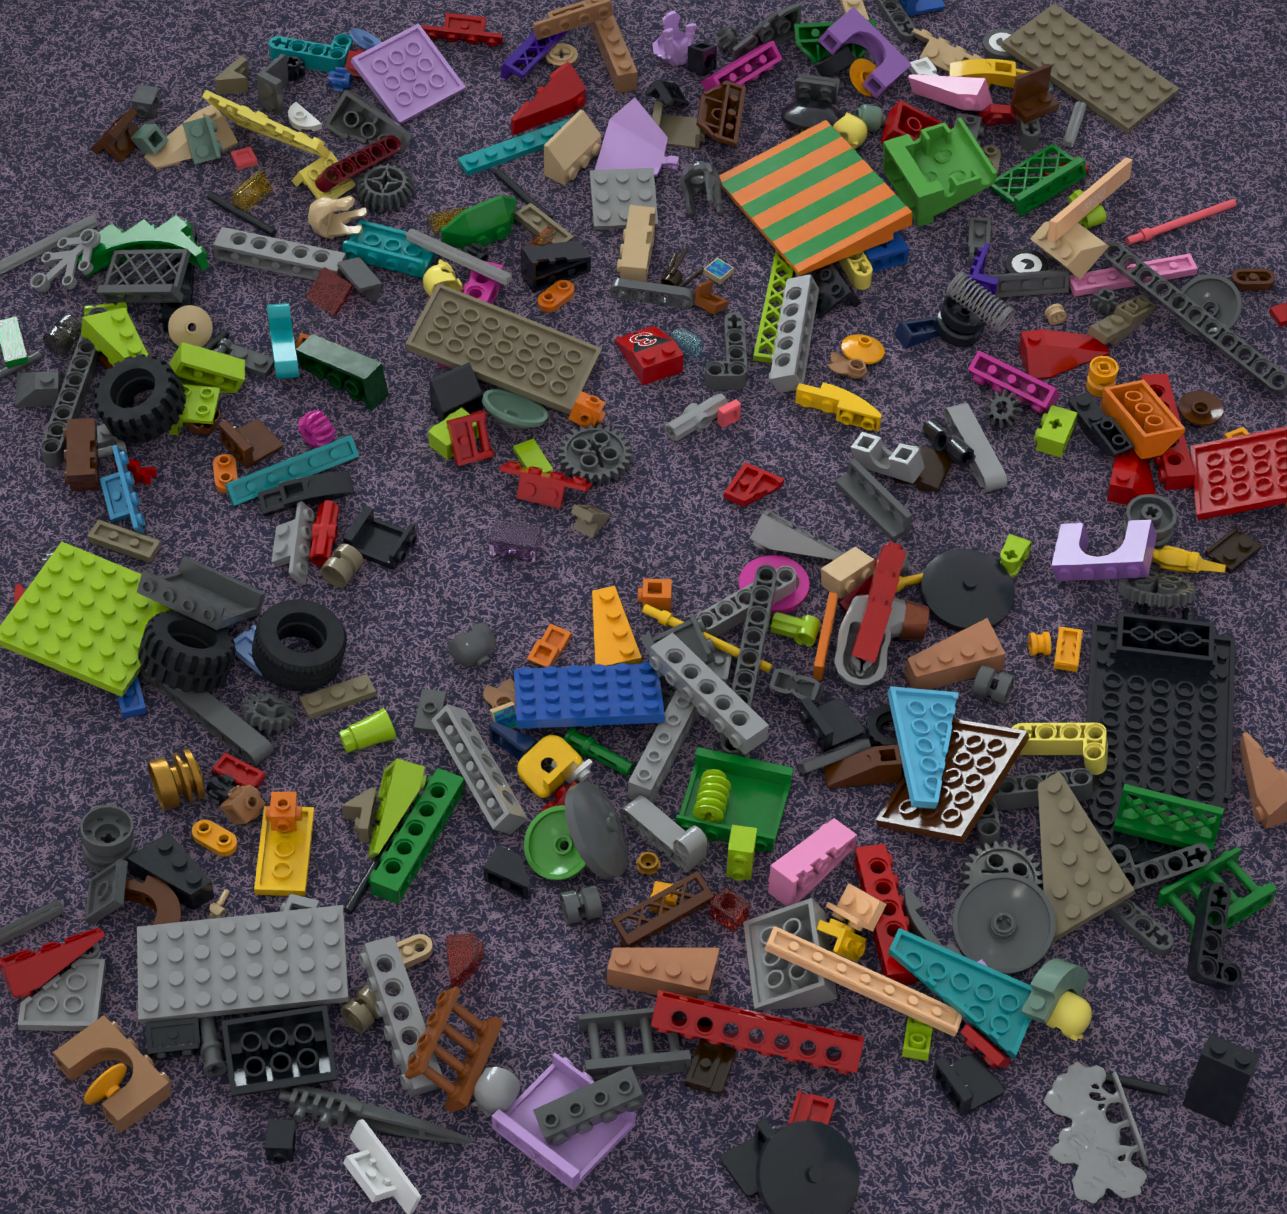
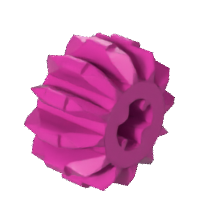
[298,410,335,449]

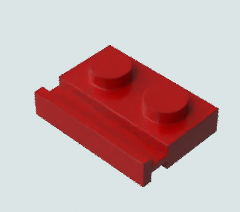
[788,1090,835,1125]

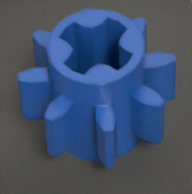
[328,67,352,92]

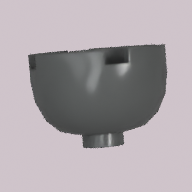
[447,622,496,668]

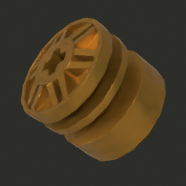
[147,749,205,811]

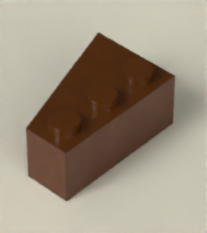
[63,418,99,492]

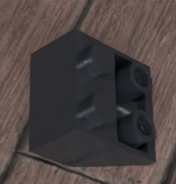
[429,362,483,422]

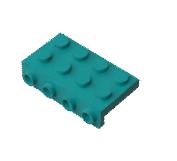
[342,220,441,278]

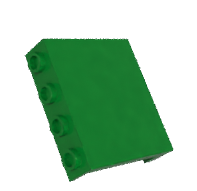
[676,747,794,852]

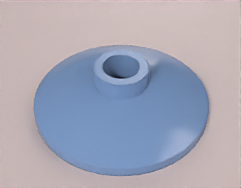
[349,28,382,51]

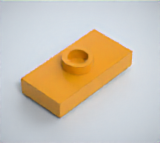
[1053,626,1083,672]

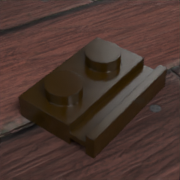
[1205,527,1262,574]
[685,1038,737,1097]

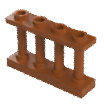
[405,986,504,1113]

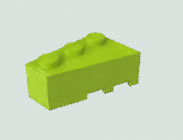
[168,342,245,393]

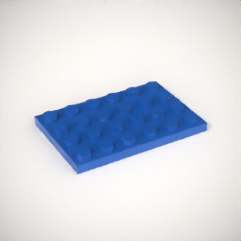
[514,662,665,729]

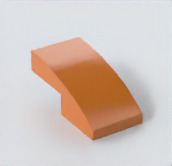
[527,624,572,668]

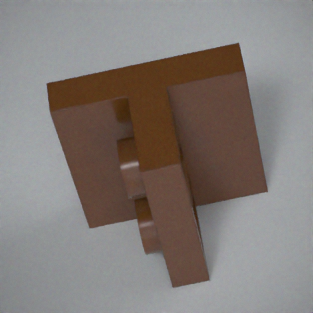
[90,107,139,162]

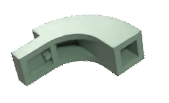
[1021,958,1090,1024]

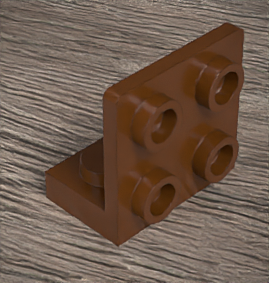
[1011,64,1060,123]
[218,419,283,469]

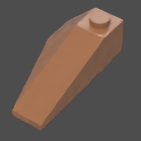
[1239,732,1287,829]

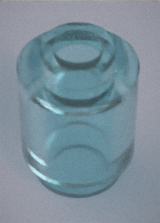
[671,327,705,356]

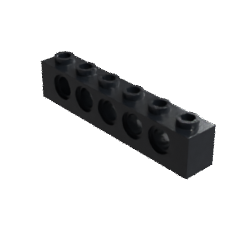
[158,222,197,331]

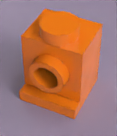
[638,579,672,612]

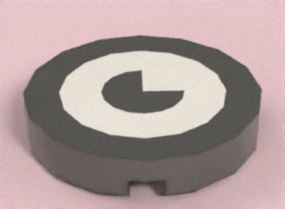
[982,29,1015,61]

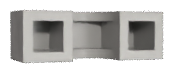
[850,432,925,483]

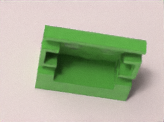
[883,117,997,226]

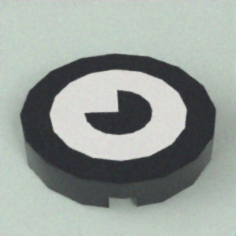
[1005,249,1048,274]

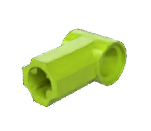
[1068,189,1107,229]
[770,612,821,647]

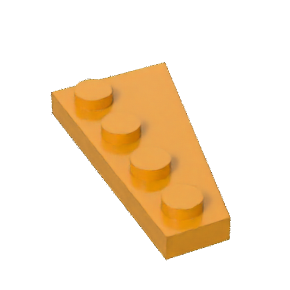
[592,586,642,666]

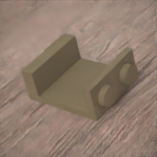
[652,101,705,149]

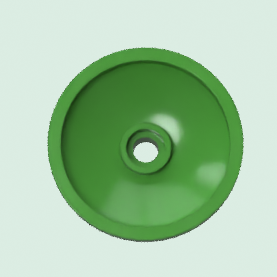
[524,805,587,881]

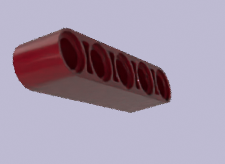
[315,135,401,193]

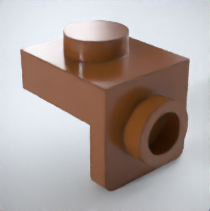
[694,280,729,314]

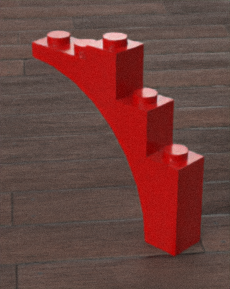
[851,541,907,663]

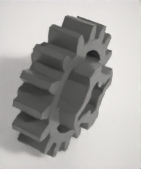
[241,692,296,733]

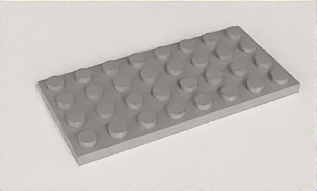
[137,905,349,1024]

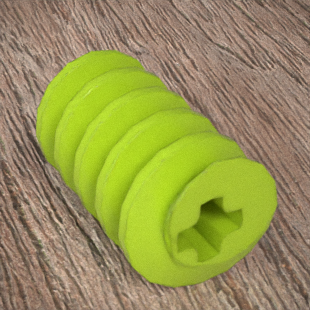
[693,769,731,823]

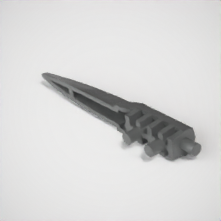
[279,1086,472,1144]

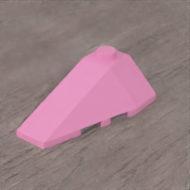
[908,75,993,112]

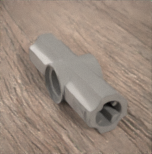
[665,393,728,441]

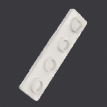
[343,1119,421,1214]

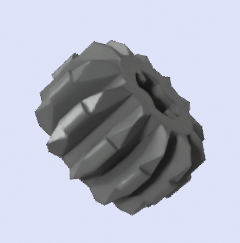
[984,389,1023,428]

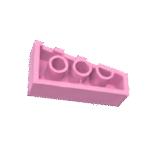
[768,818,857,906]

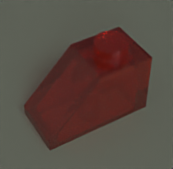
[446,933,484,989]

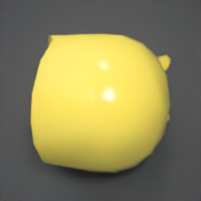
[833,112,868,151]
[423,259,463,297]
[1046,991,1092,1041]

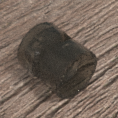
[43,314,82,356]

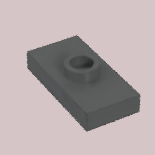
[414,689,446,735]

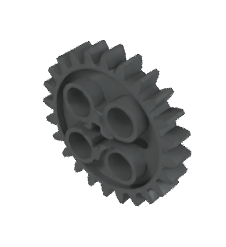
[558,424,632,486]
[1118,571,1196,608]
[961,841,1043,889]

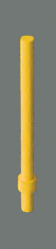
[642,604,773,673]

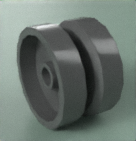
[1122,494,1177,549]

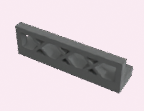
[834,458,912,542]

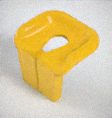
[517,735,582,798]

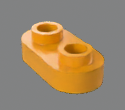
[192,820,238,856]

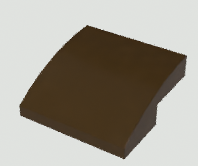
[893,445,954,492]

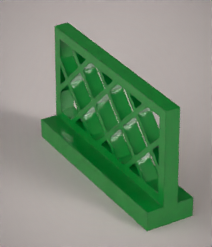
[989,143,1086,217]
[1113,784,1224,855]

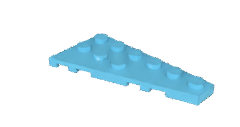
[887,686,958,809]

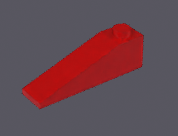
[511,61,586,135]
[1018,329,1109,380]
[1106,450,1156,505]
[0,928,105,998]

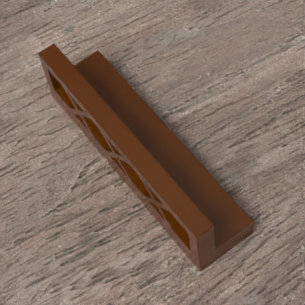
[611,871,714,948]

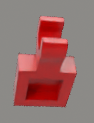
[116,458,157,485]

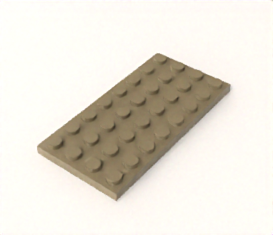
[1001,4,1180,133]
[404,283,602,415]

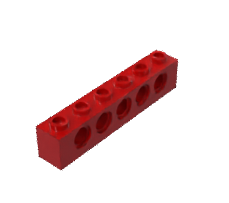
[1140,373,1195,490]
[854,844,917,985]

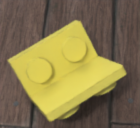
[292,151,356,199]

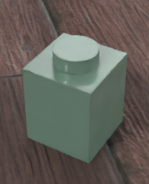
[131,124,169,154]

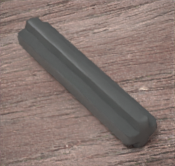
[0,900,64,945]

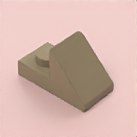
[214,56,249,95]
[571,504,611,538]
[342,788,377,842]

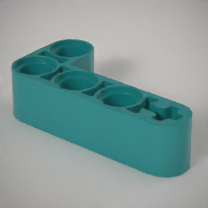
[269,33,353,72]
[267,303,299,380]

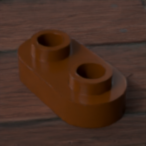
[1231,268,1275,290]

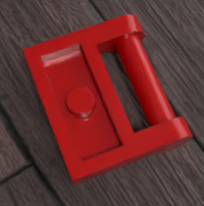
[446,411,494,466]

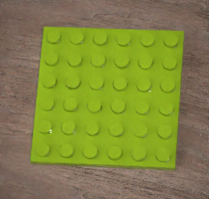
[0,542,177,697]

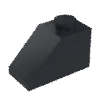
[483,845,530,900]

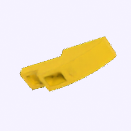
[949,59,1029,89]
[795,382,882,432]

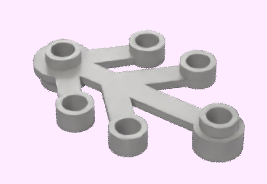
[30,229,101,293]

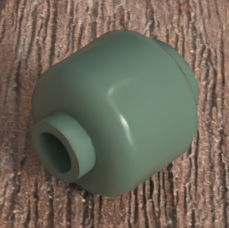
[854,104,886,133]

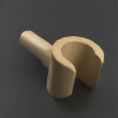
[209,889,230,919]

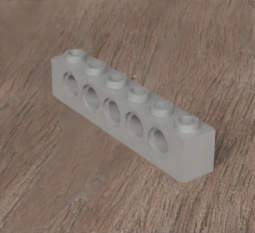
[213,227,346,285]
[769,274,819,393]
[649,632,769,754]
[628,689,699,803]
[431,704,528,834]
[359,936,443,1097]

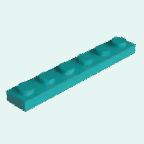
[458,118,570,176]
[224,435,359,506]

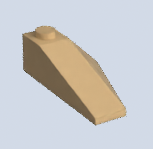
[144,105,238,169]

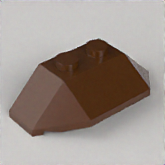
[696,80,746,147]

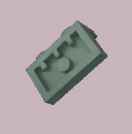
[182,116,223,164]

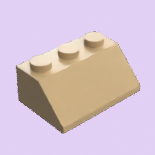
[544,109,602,185]
[1030,221,1109,279]

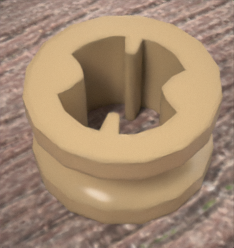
[1045,304,1067,325]

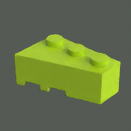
[81,307,148,367]

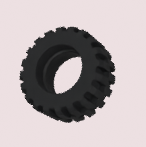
[94,354,186,444]
[138,610,236,693]

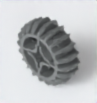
[357,163,414,213]

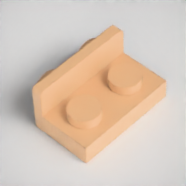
[826,883,887,932]

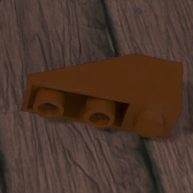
[824,745,902,788]

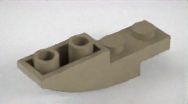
[1087,295,1157,345]

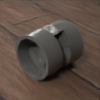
[972,665,1015,705]
[560,885,603,925]

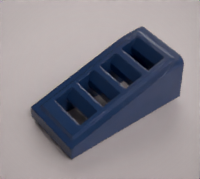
[895,317,939,348]
[489,721,538,761]

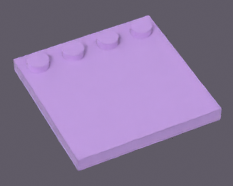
[351,23,466,125]

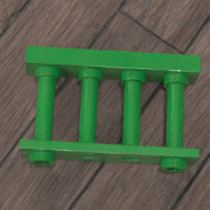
[1156,847,1277,943]

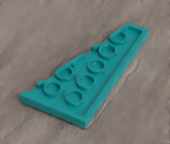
[888,928,1032,1059]

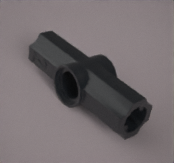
[922,418,976,467]

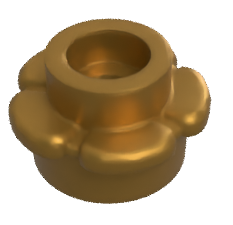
[636,852,661,876]

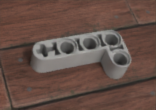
[620,795,707,873]

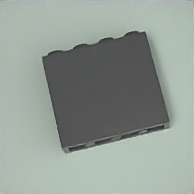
[137,556,266,630]

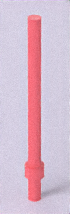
[1125,199,1237,246]

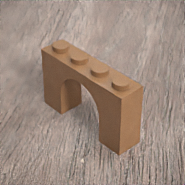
[53,1015,171,1133]

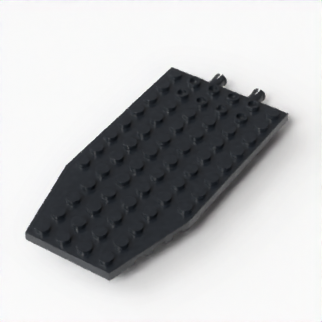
[1083,602,1236,874]

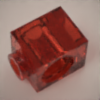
[709,887,750,933]

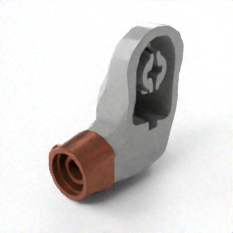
[835,595,929,688]

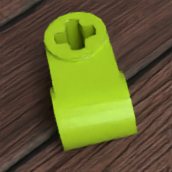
[1000,534,1032,578]

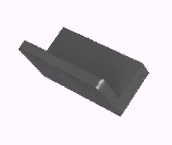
[337,257,382,302]

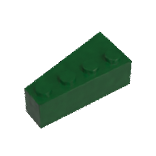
[296,334,389,411]

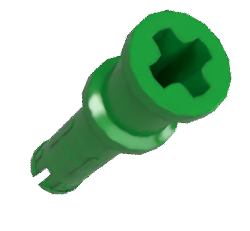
[564,727,635,777]

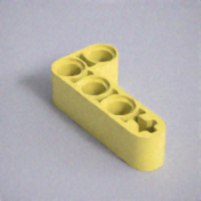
[839,251,873,290]
[1012,723,1108,775]

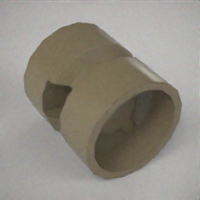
[320,544,364,588]
[340,984,380,1033]

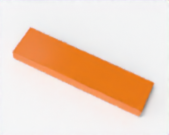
[813,592,838,681]

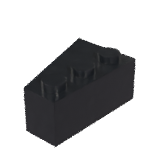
[521,241,591,293]
[126,832,214,910]

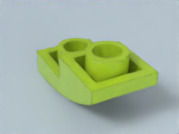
[902,1016,933,1061]

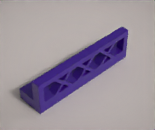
[500,30,568,80]

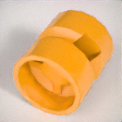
[1086,356,1119,397]

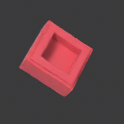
[231,147,258,170]
[717,399,741,428]

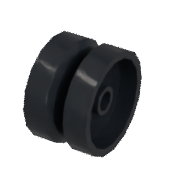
[935,291,989,347]

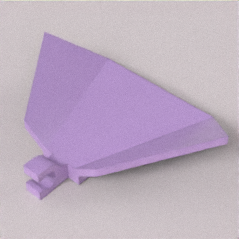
[595,98,679,177]

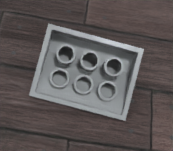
[743,898,837,1010]

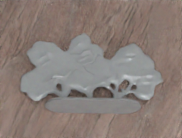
[1043,1061,1149,1203]

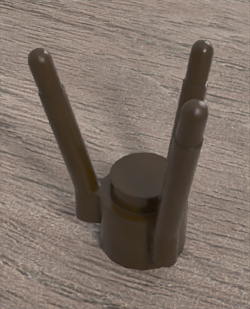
[661,247,704,287]

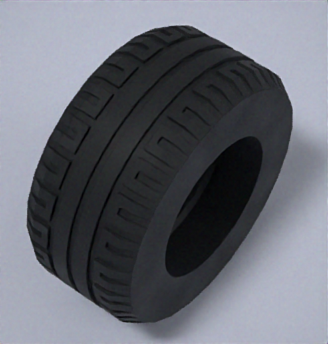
[252,599,347,691]

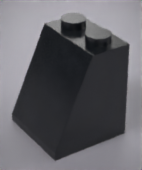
[1182,1033,1260,1127]

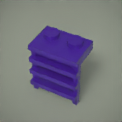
[965,243,999,312]

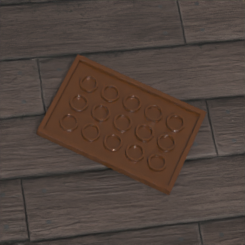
[876,718,1030,843]

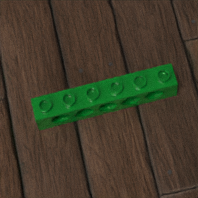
[368,768,465,905]

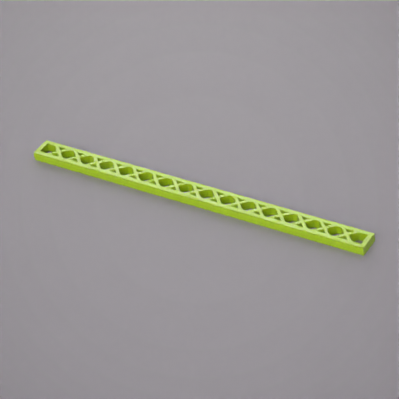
[753,130,805,363]

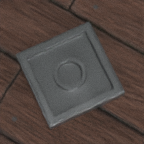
[85,858,128,924]

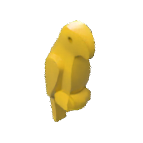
[1151,546,1226,573]

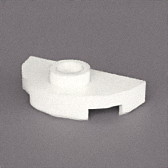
[288,102,322,131]

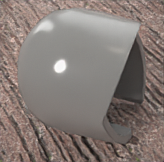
[471,1067,521,1117]

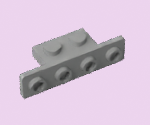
[272,501,315,586]

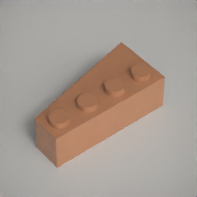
[905,618,1005,690]
[607,948,720,998]

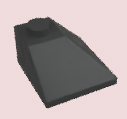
[15,370,62,408]

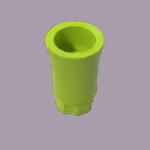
[338,708,397,753]

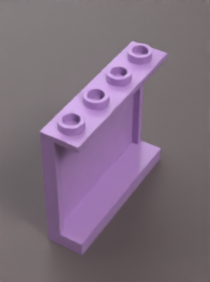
[492,1053,636,1190]

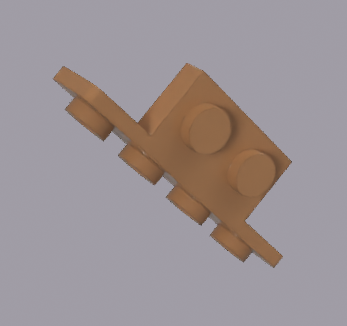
[533,0,613,40]

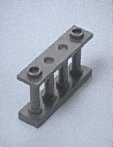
[579,1007,691,1081]

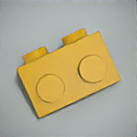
[817,919,867,963]

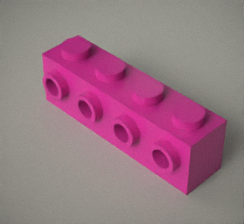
[701,41,782,91]
[968,350,1060,414]

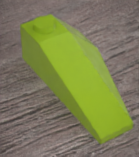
[368,758,426,859]

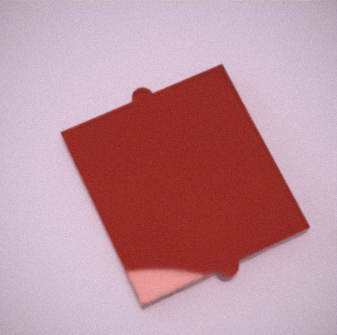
[306,267,354,316]

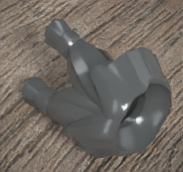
[679,161,724,217]

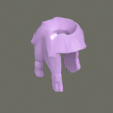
[653,11,697,67]

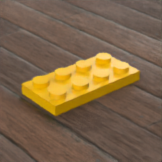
[254,806,315,897]

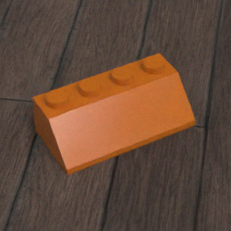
[1101,380,1185,459]

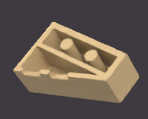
[617,205,656,282]

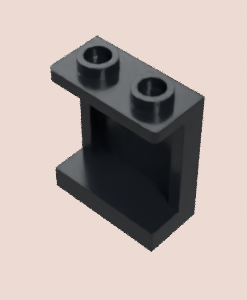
[343,506,417,570]

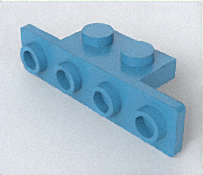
[100,445,146,535]

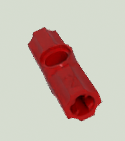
[310,500,339,566]

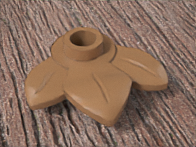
[828,352,867,379]
[483,678,516,709]

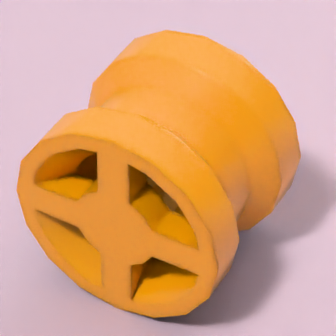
[1028,632,1051,656]

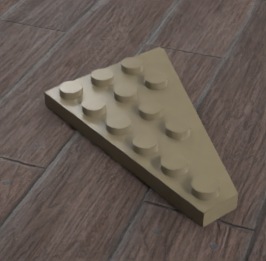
[1038,772,1136,943]

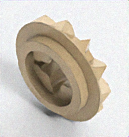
[545,43,578,68]

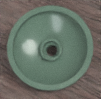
[482,389,548,429]

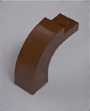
[124,875,183,925]

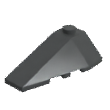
[732,3,802,62]
[324,90,414,153]

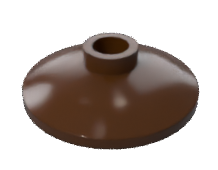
[1178,391,1224,426]

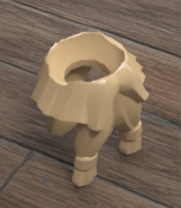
[308,196,367,240]

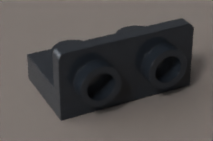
[645,80,690,109]

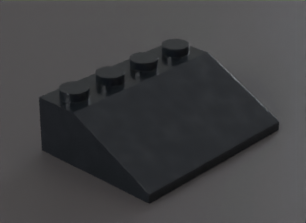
[222,1005,338,1097]

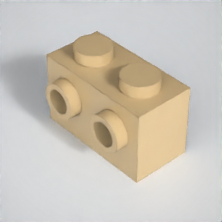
[821,547,875,599]

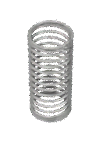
[946,272,1015,332]

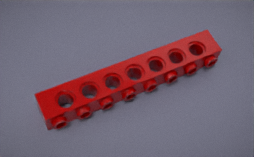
[651,990,864,1074]

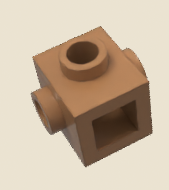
[220,785,266,825]

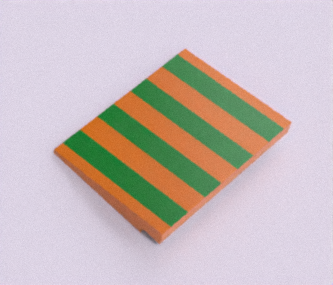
[719,120,912,276]

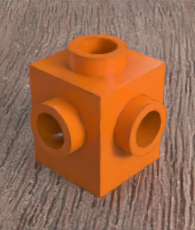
[568,391,606,428]
[265,792,302,832]

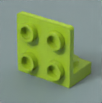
[169,385,220,435]

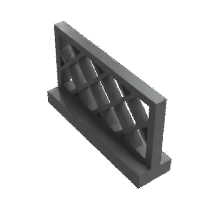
[96,249,191,303]

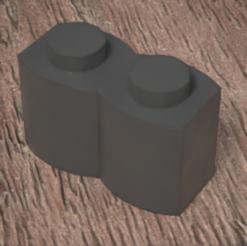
[769,669,824,704]

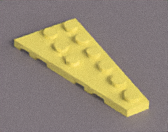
[202,90,330,159]

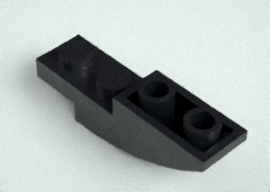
[1068,392,1135,457]
[258,471,355,516]

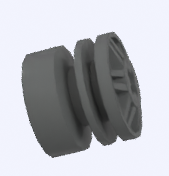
[80,805,135,872]

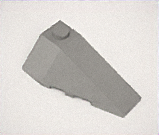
[750,509,844,560]

